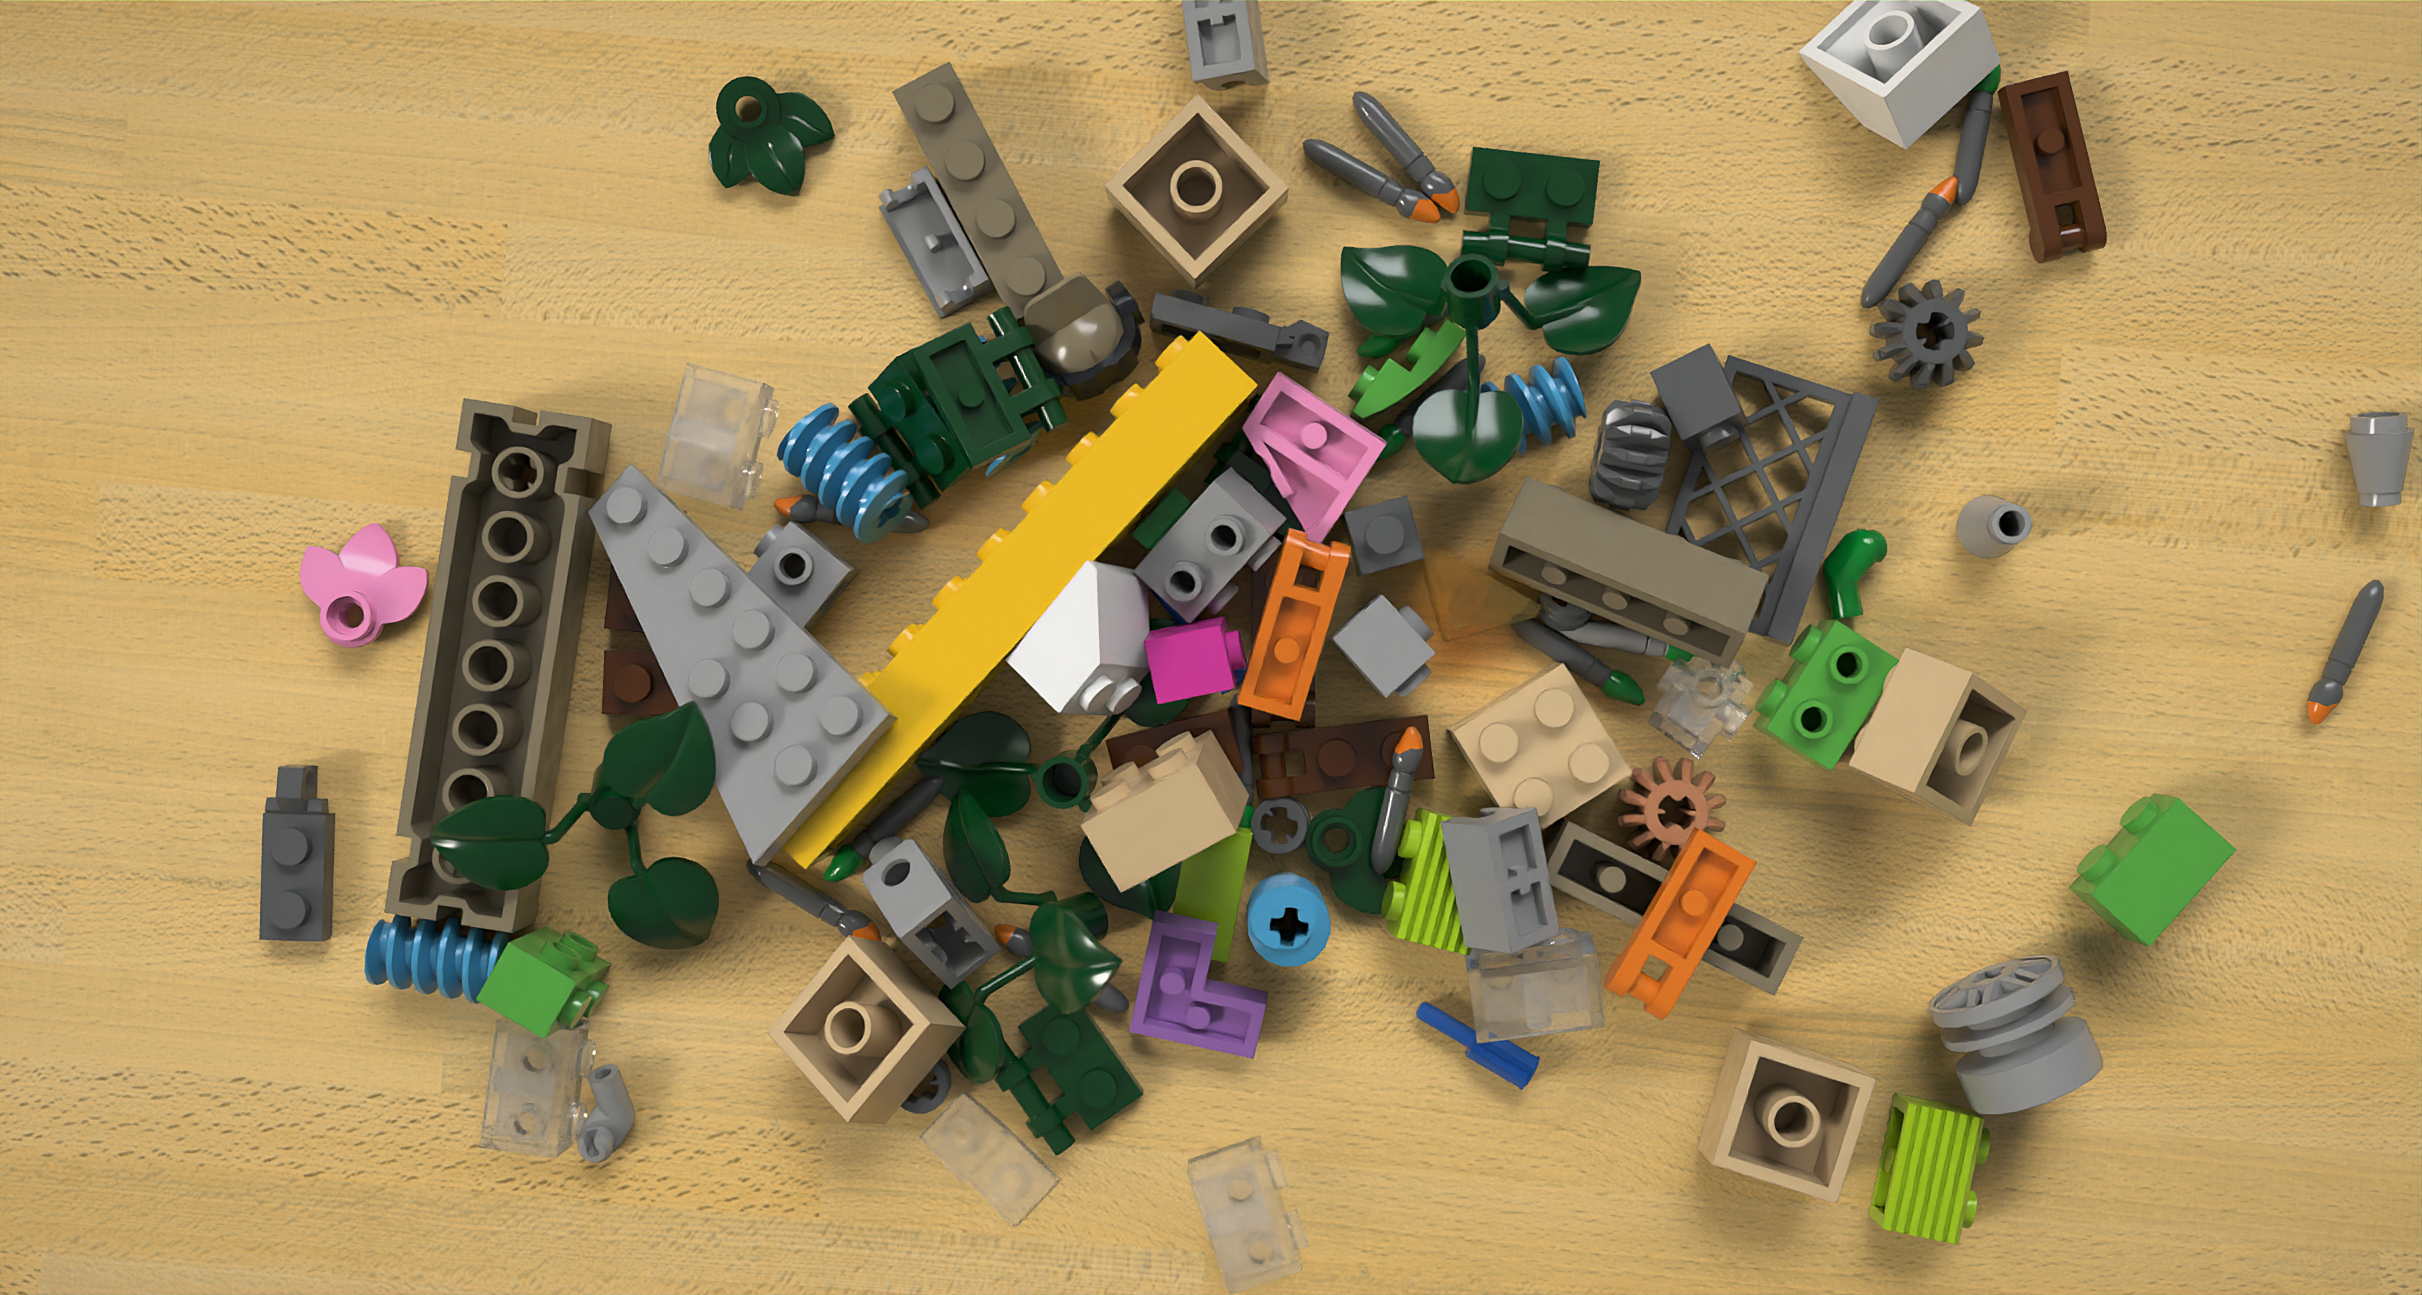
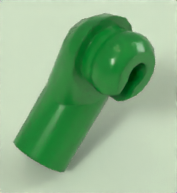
[1822,528,1888,620]

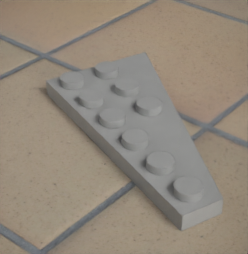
[588,464,898,867]

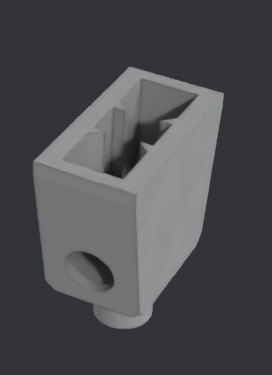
[862,836,1002,989]

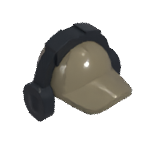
[1023,273,1145,402]

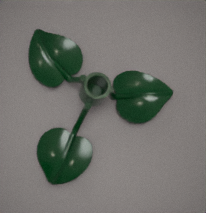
[1341,245,1641,485]
[916,618,1190,920]
[430,701,719,950]
[938,789,1122,1084]

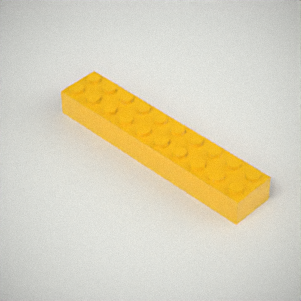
[782,330,1258,870]

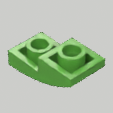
[1348,319,1466,424]

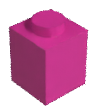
[1144,615,1246,704]

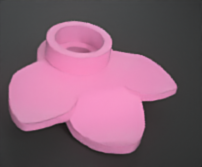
[300,523,429,648]

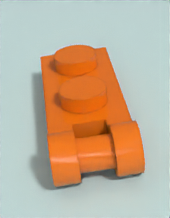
[1236,528,1351,721]
[1603,827,1757,1020]

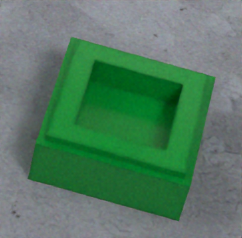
[1131,487,1192,551]

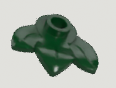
[708,76,835,197]
[1304,787,1404,914]

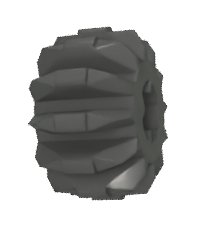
[1869,280,1985,391]
[1589,399,1672,511]

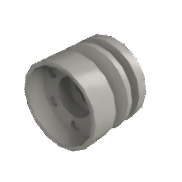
[1927,955,2103,1115]

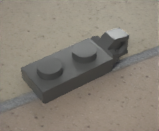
[1150,289,1329,373]
[259,764,335,942]

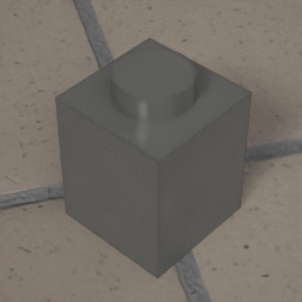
[1650,343,1750,453]
[1341,495,1425,577]

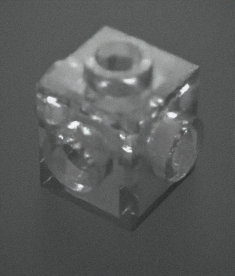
[1648,655,1755,760]

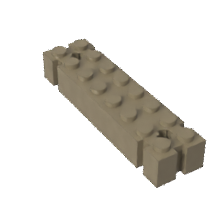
[384,398,612,933]

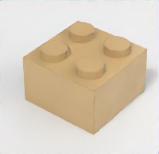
[1104,94,1289,290]
[1848,648,2027,827]
[1447,662,1632,830]
[1080,730,1249,893]
[767,935,966,1124]
[1697,1027,1876,1204]

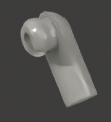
[578,1064,635,1163]

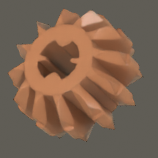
[1616,756,1726,863]

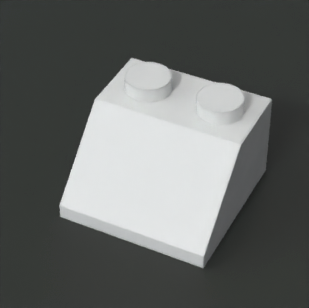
[1799,0,2001,150]
[1006,560,1150,716]

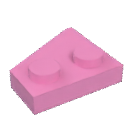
[1242,371,1387,544]

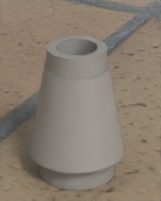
[2344,412,2415,507]
[1957,495,2032,559]

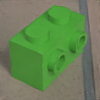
[1752,620,1899,771]
[2069,793,2236,947]
[476,926,611,1039]

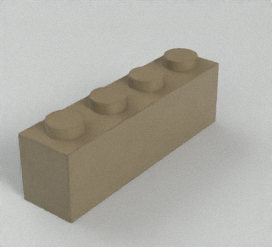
[892,61,1064,327]
[1488,476,1770,669]
[1543,817,1804,996]

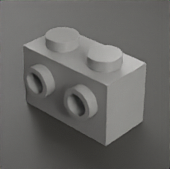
[1133,467,1287,624]
[748,521,860,633]
[1328,594,1436,698]

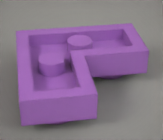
[1129,910,1268,1059]

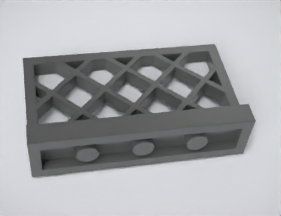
[1665,355,1880,647]

